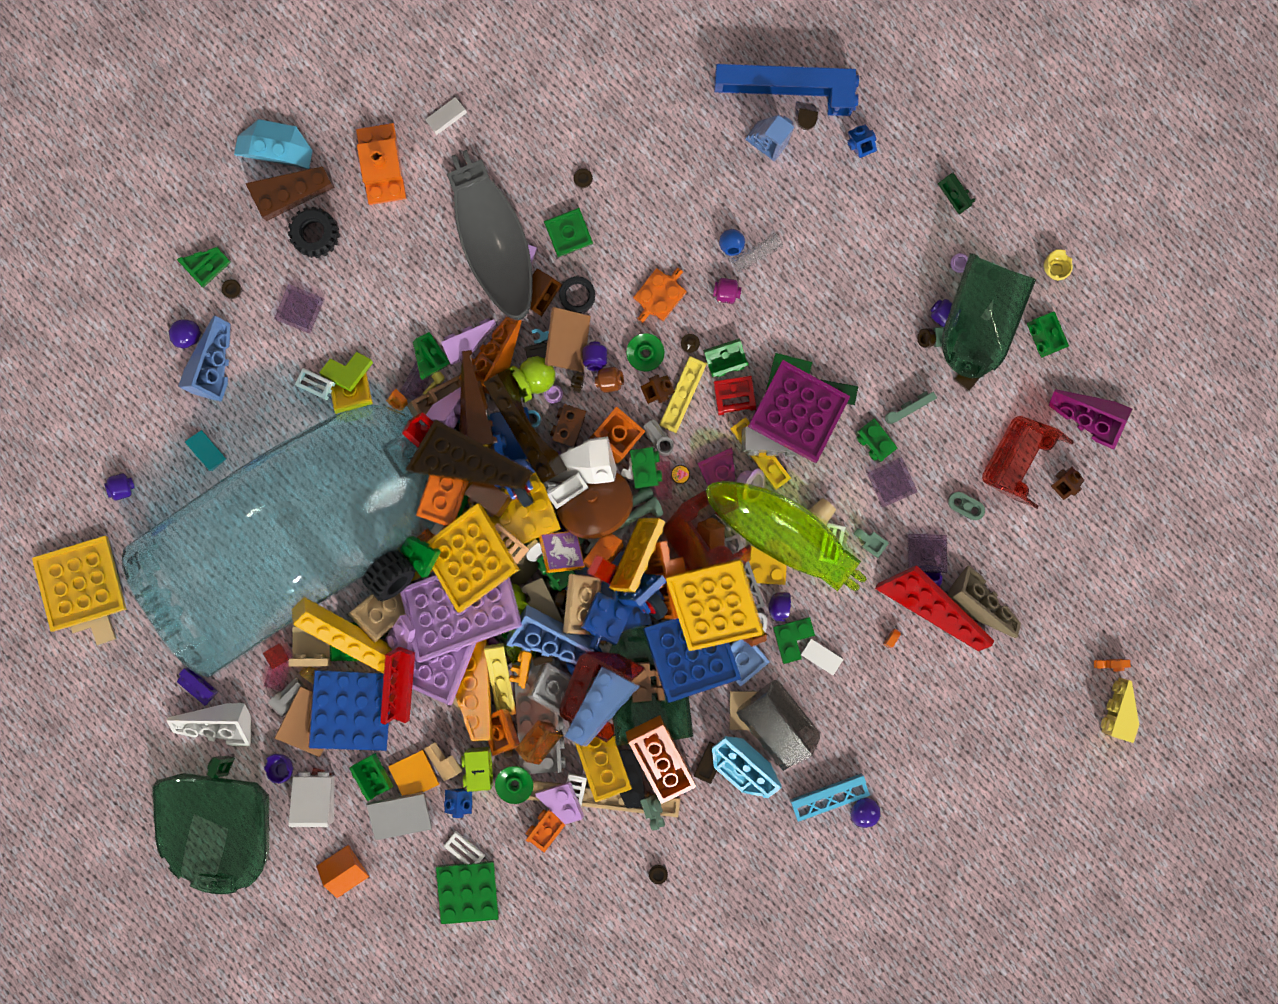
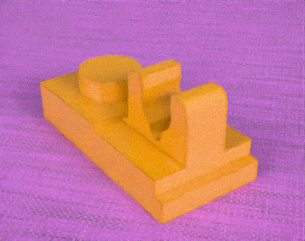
[509,650,533,689]

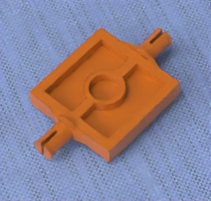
[633,267,687,323]

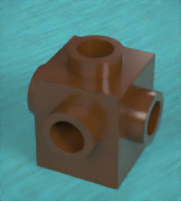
[640,374,675,404]
[1051,466,1085,500]

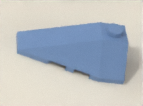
[178,316,231,402]

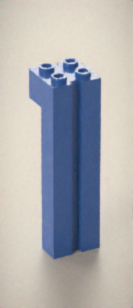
[714,64,859,116]

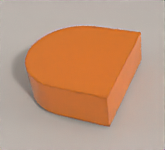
[386,389,408,411]
[883,628,901,648]

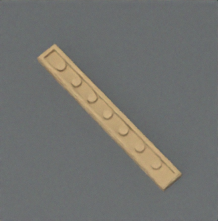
[527,780,680,817]

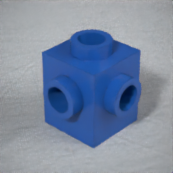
[847,124,877,158]
[444,788,472,818]

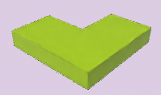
[319,352,373,392]

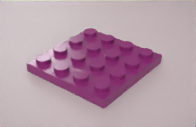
[748,360,850,463]

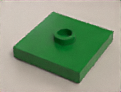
[544,208,593,258]

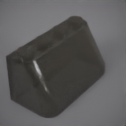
[736,680,820,771]

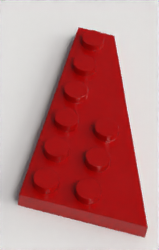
[875,565,994,652]

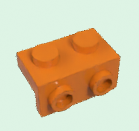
[525,809,566,853]

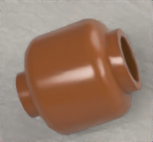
[595,366,624,393]

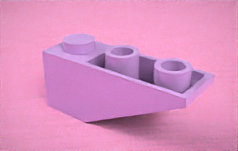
[441,318,496,365]
[426,387,461,428]

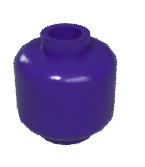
[930,299,959,327]
[582,341,607,371]
[104,473,135,501]

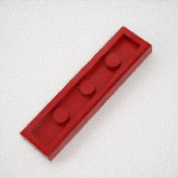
[587,555,618,584]

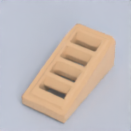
[495,524,530,564]

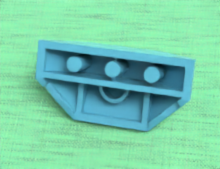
[234,119,313,169]
[712,736,782,798]

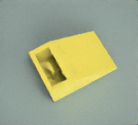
[1101,677,1139,743]

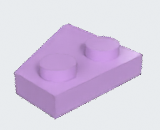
[385,615,415,651]
[535,782,584,824]

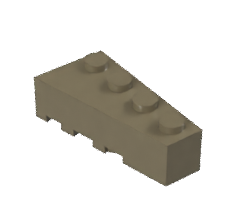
[521,577,565,657]

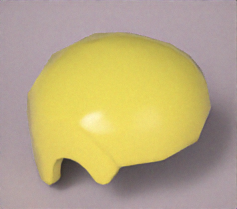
[1044,249,1073,281]

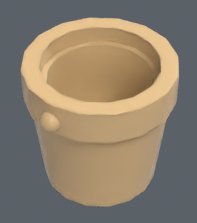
[805,498,836,530]

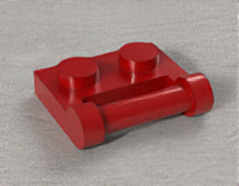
[713,376,756,416]

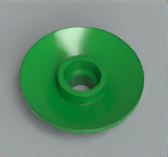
[626,333,665,372]
[495,766,533,804]

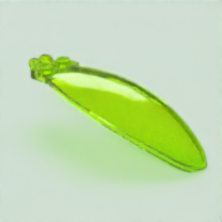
[706,481,867,591]

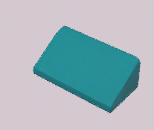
[185,430,227,471]

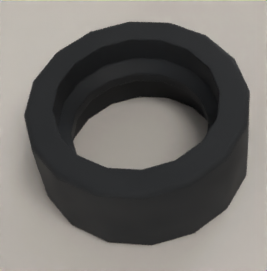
[559,276,596,314]

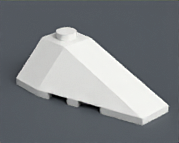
[548,437,617,484]
[166,703,251,746]

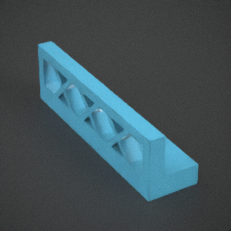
[790,773,870,822]

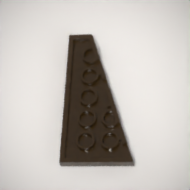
[405,419,533,490]

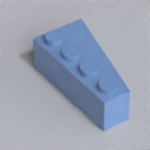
[506,605,594,666]
[565,667,640,746]

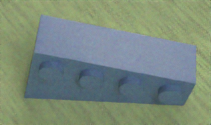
[745,115,795,162]

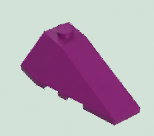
[1048,389,1133,450]

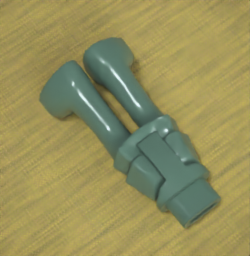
[617,487,663,530]

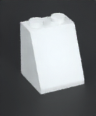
[289,771,335,827]

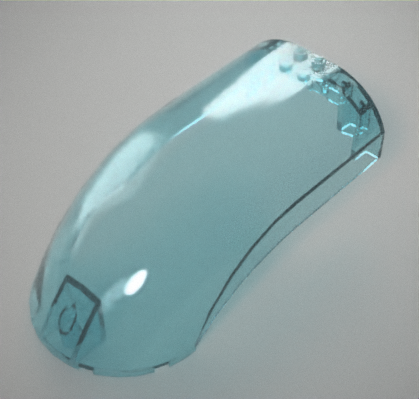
[122,405,435,677]

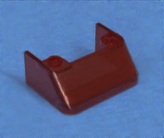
[982,416,1074,509]
[663,488,752,571]
[559,652,644,743]

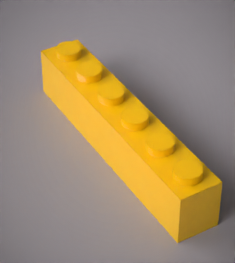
[291,597,394,674]

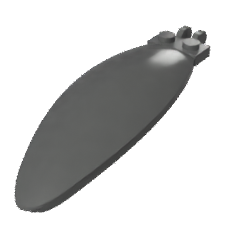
[447,150,533,320]

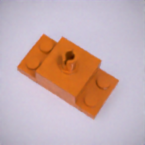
[356,123,407,205]
[645,541,694,620]

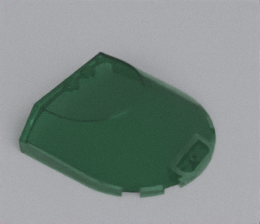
[152,773,269,894]

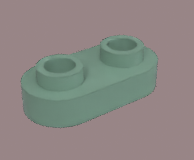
[948,492,985,520]

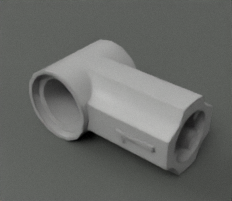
[642,419,674,456]
[268,678,307,717]

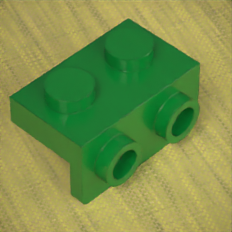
[703,338,749,377]
[630,447,663,489]
[349,753,394,801]

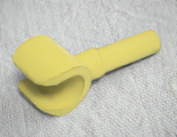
[423,372,445,394]

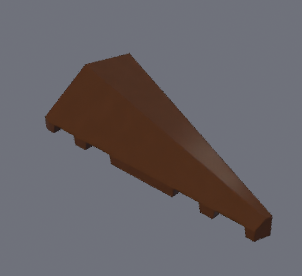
[460,350,498,445]

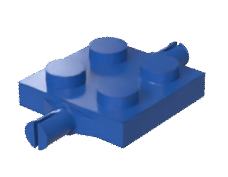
[581,591,631,650]

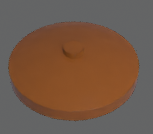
[557,472,633,539]

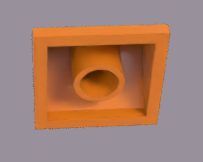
[488,709,521,756]
[316,845,369,898]

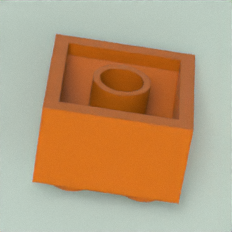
[589,406,645,464]

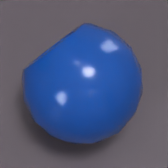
[719,229,746,256]

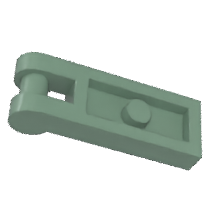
[885,391,937,424]

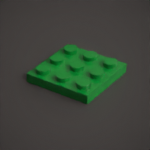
[436,861,499,924]

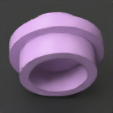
[950,253,970,273]
[544,384,563,404]

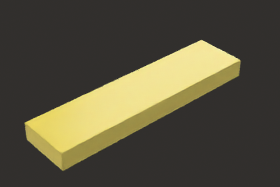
[659,356,707,433]
[484,643,516,715]

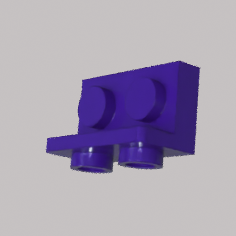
[177,667,219,706]

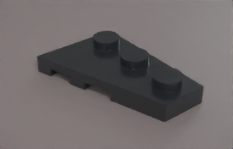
[619,749,645,809]

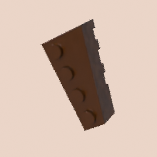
[245,166,335,221]

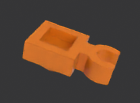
[1094,659,1131,672]

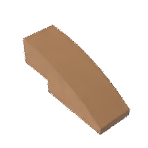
[407,375,461,417]

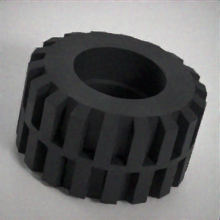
[288,207,340,258]
[362,550,416,601]

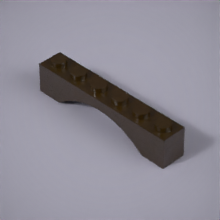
[483,369,567,484]

